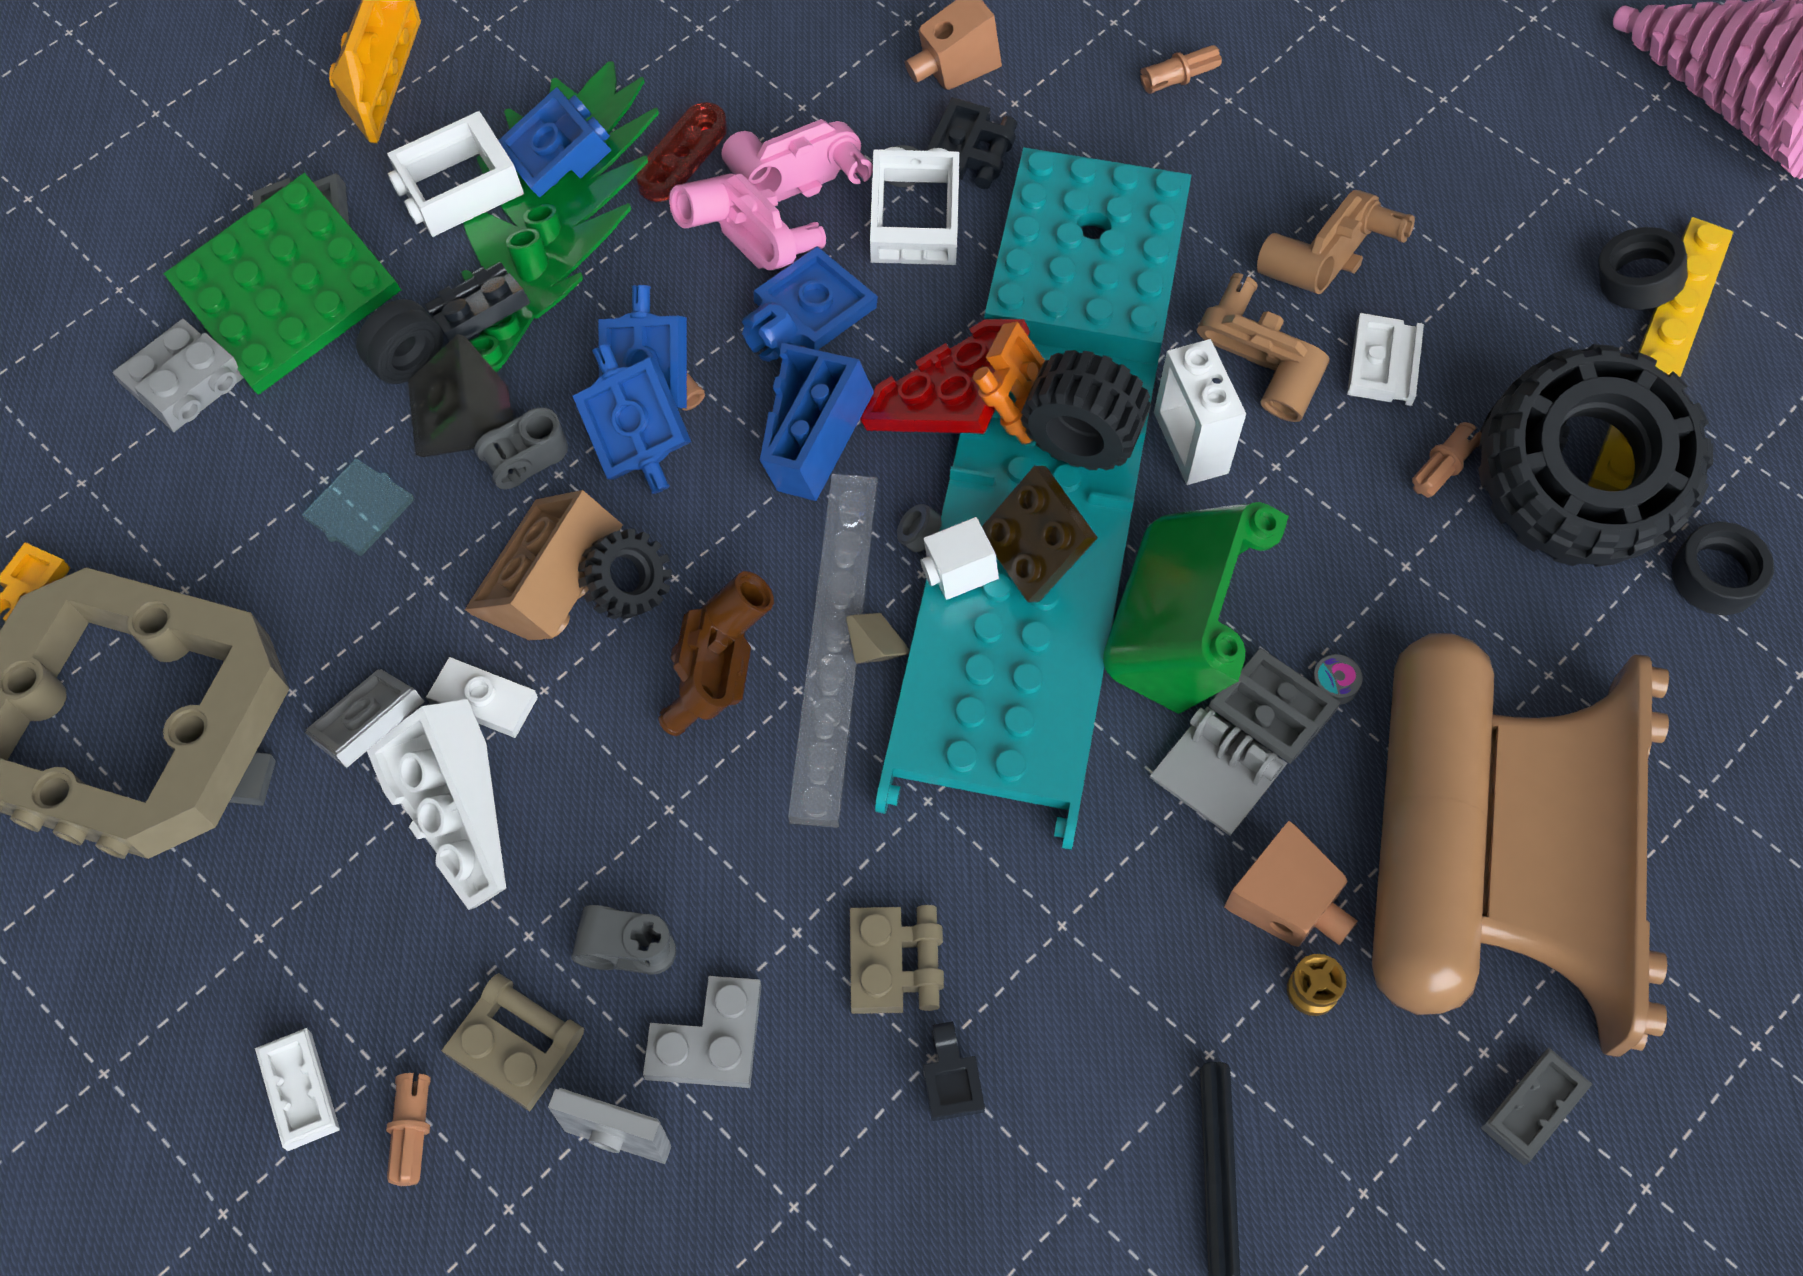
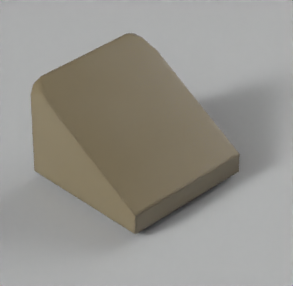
[846,613,910,664]

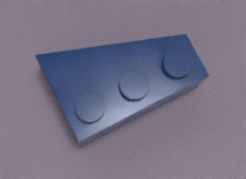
[760,342,874,501]

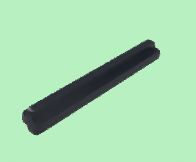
[1200,1062,1240,1276]

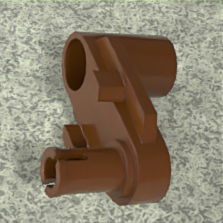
[658,571,774,736]

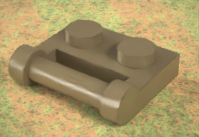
[441,973,584,1112]

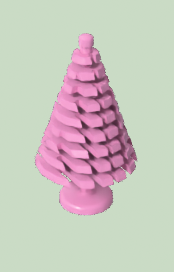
[1613,0,1803,179]

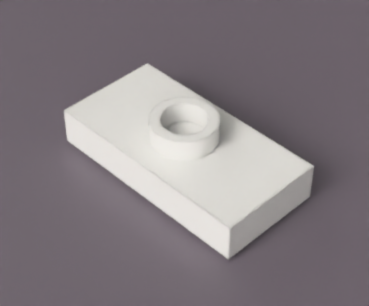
[426,657,538,738]
[255,1028,340,1151]

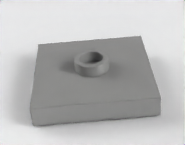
[305,669,425,768]
[548,1088,672,1164]

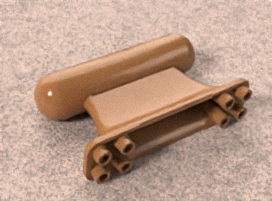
[1372,633,1669,1057]

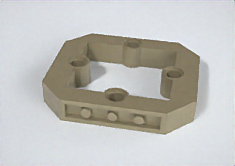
[0,567,289,859]

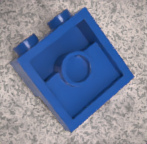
[498,87,611,197]

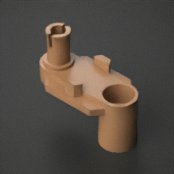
[1257,189,1415,294]
[1197,273,1330,422]

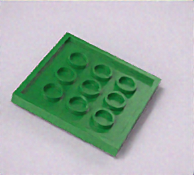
[163,172,401,395]

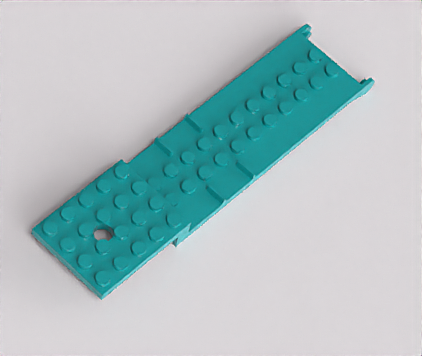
[875,147,1192,850]

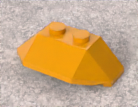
[329,0,421,143]

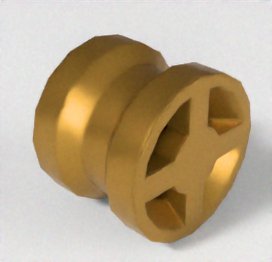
[1287,954,1346,1016]

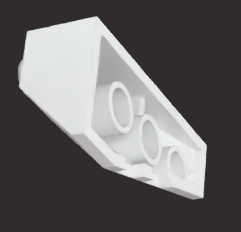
[367,699,506,910]

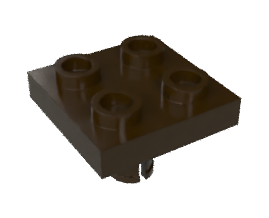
[982,465,1098,602]

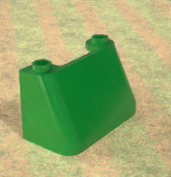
[1103,502,1289,714]

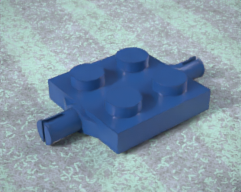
[598,285,687,409]
[573,344,691,494]

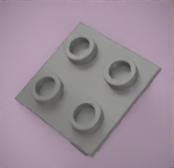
[1149,707,1287,836]

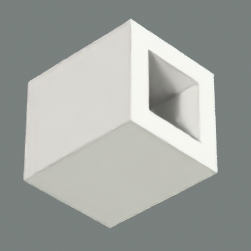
[920,517,999,600]

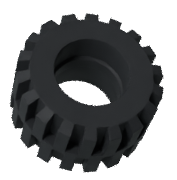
[1021,350,1151,470]

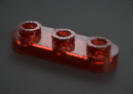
[636,102,727,202]

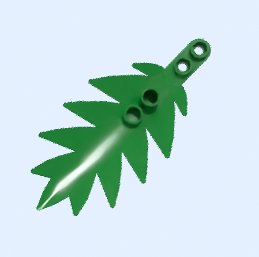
[462,61,659,376]

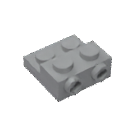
[112,319,244,432]

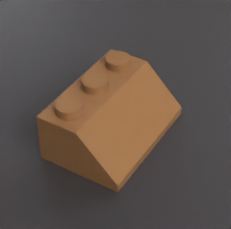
[465,490,623,641]

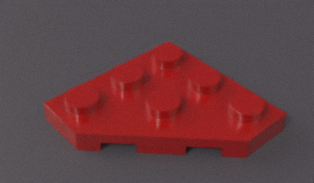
[860,319,1030,434]

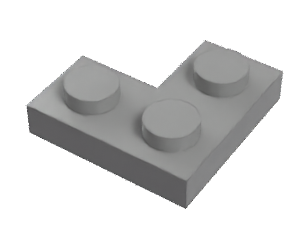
[643,976,762,1088]

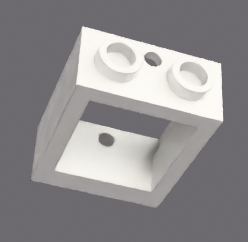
[387,111,524,237]
[870,147,959,265]
[1154,339,1246,485]

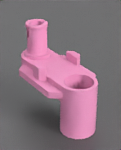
[722,119,873,202]
[669,173,826,270]

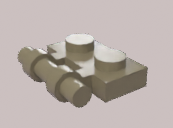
[850,905,944,1014]

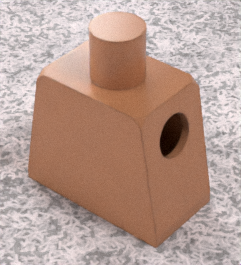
[905,0,1002,90]
[1224,821,1358,947]

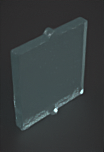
[302,459,415,556]

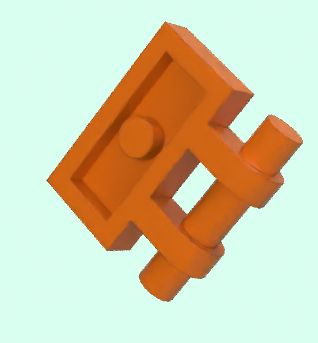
[973,322,1045,444]

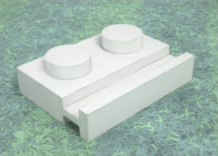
[1347,313,1424,406]

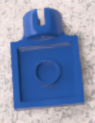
[742,246,878,362]

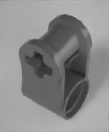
[474,408,568,490]
[571,905,676,975]

